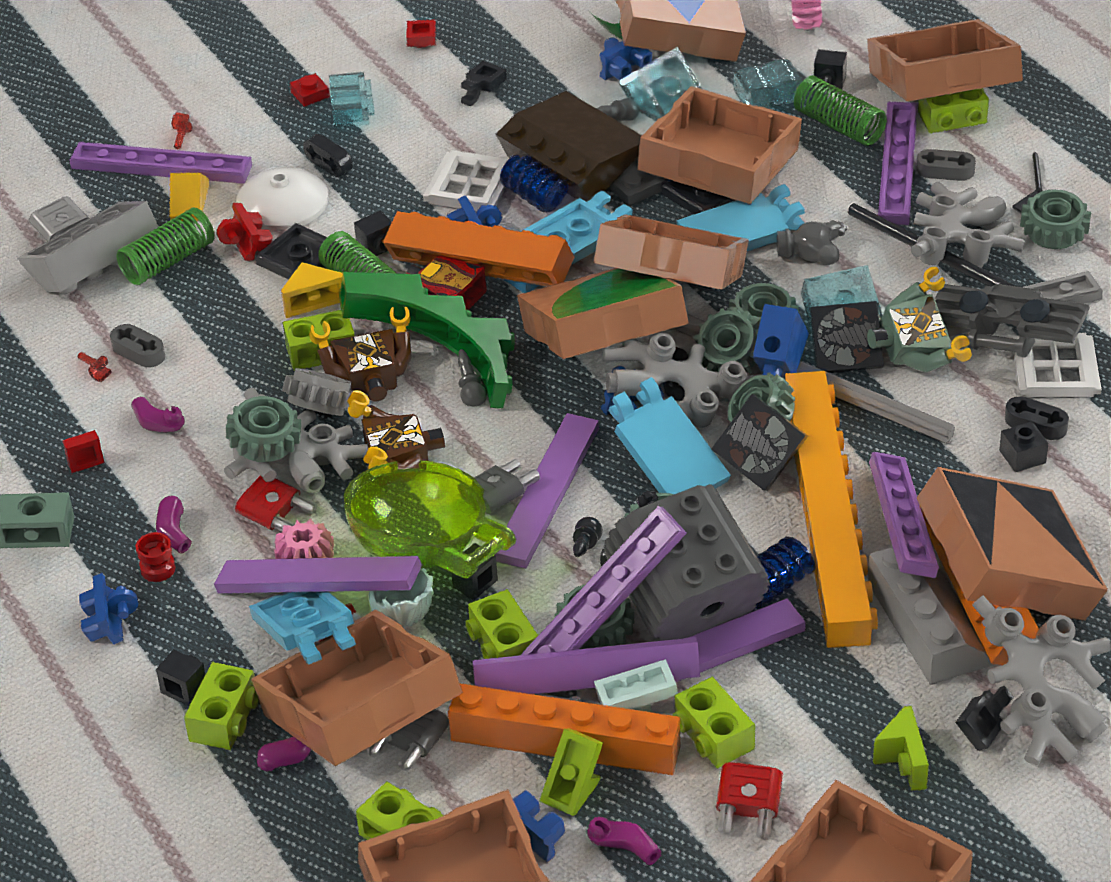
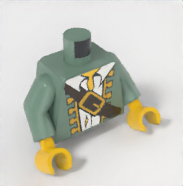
[867,267,972,372]

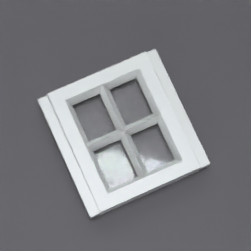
[423,150,516,211]
[1012,333,1101,397]

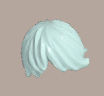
[369,568,434,628]

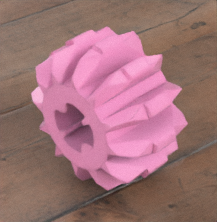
[791,0,822,30]
[274,519,334,559]

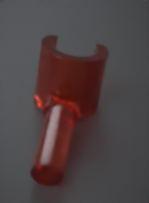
[172,112,193,150]
[78,352,112,382]

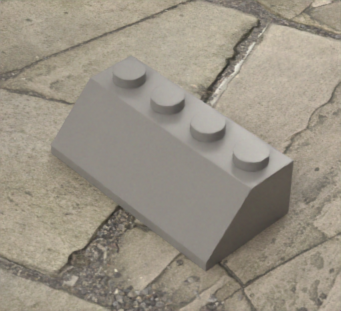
[18,201,161,295]
[868,547,995,685]

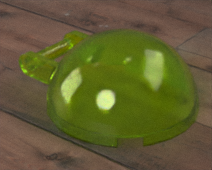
[344,460,516,578]

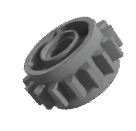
[282,368,353,416]

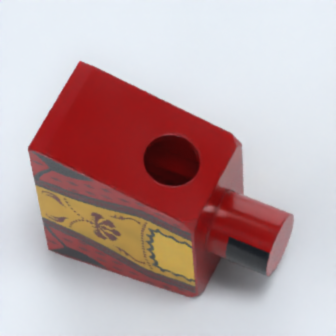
[406,256,487,310]

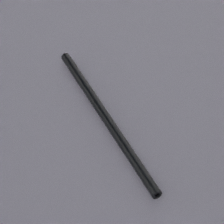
[848,203,1017,287]

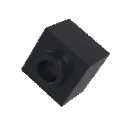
[813,49,847,90]
[354,210,392,256]
[999,421,1049,473]
[451,543,498,600]
[156,649,206,706]

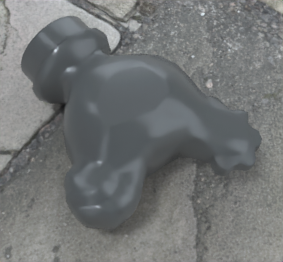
[777,220,847,265]

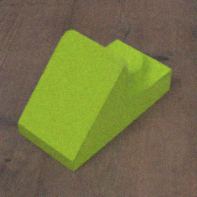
[873,706,929,791]
[539,728,603,816]

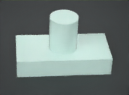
[594,659,678,712]

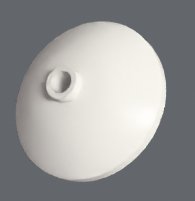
[236,167,328,231]

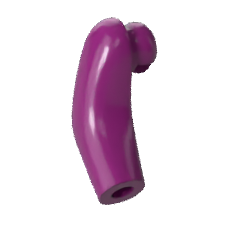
[131,397,185,432]
[156,495,192,554]
[257,736,311,772]
[587,817,661,865]

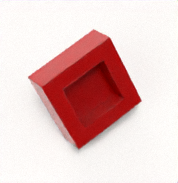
[406,20,436,48]
[290,73,330,107]
[62,430,104,473]

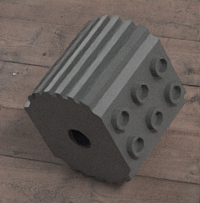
[604,484,769,641]

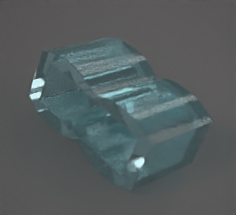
[734,59,802,108]
[329,72,374,127]

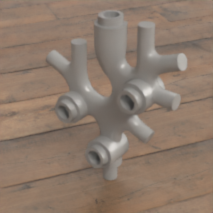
[911,182,1025,268]
[602,331,757,428]
[224,388,368,493]
[972,595,1111,765]

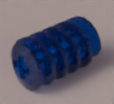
[500,154,568,213]
[756,536,816,609]

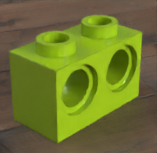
[918,88,989,133]
[282,310,355,371]
[466,589,538,659]
[184,662,259,750]
[673,676,755,769]
[356,781,443,840]

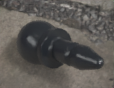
[573,516,603,557]

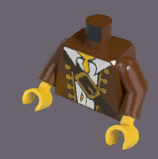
[309,306,412,402]
[347,390,445,487]

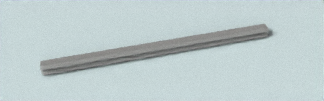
[672,314,955,443]

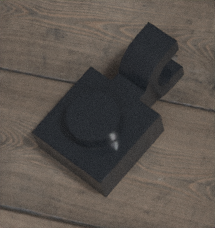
[461,61,507,106]
[955,686,1014,751]

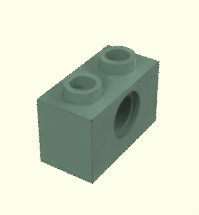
[0,492,74,548]

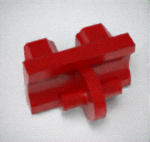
[216,203,273,261]

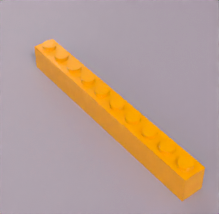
[785,371,878,648]

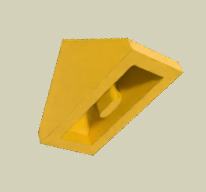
[170,173,209,221]
[281,263,343,318]

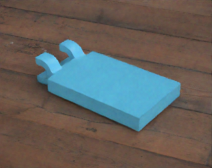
[677,184,805,252]
[520,191,633,265]
[608,377,731,494]
[249,592,356,664]

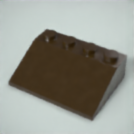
[496,91,642,202]

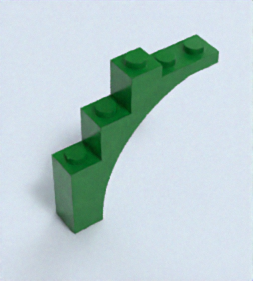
[339,272,515,408]

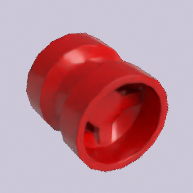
[135,532,176,582]

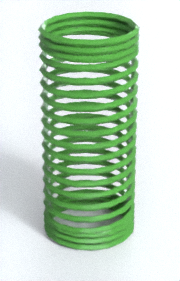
[794,75,887,146]
[116,207,215,285]
[318,231,398,274]

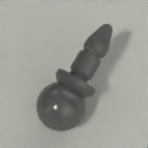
[596,98,639,121]
[458,349,487,407]

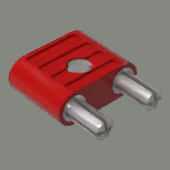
[235,475,317,531]
[716,762,783,839]

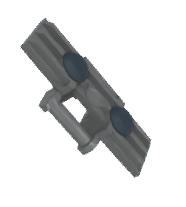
[935,284,1090,357]

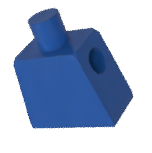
[753,304,809,377]

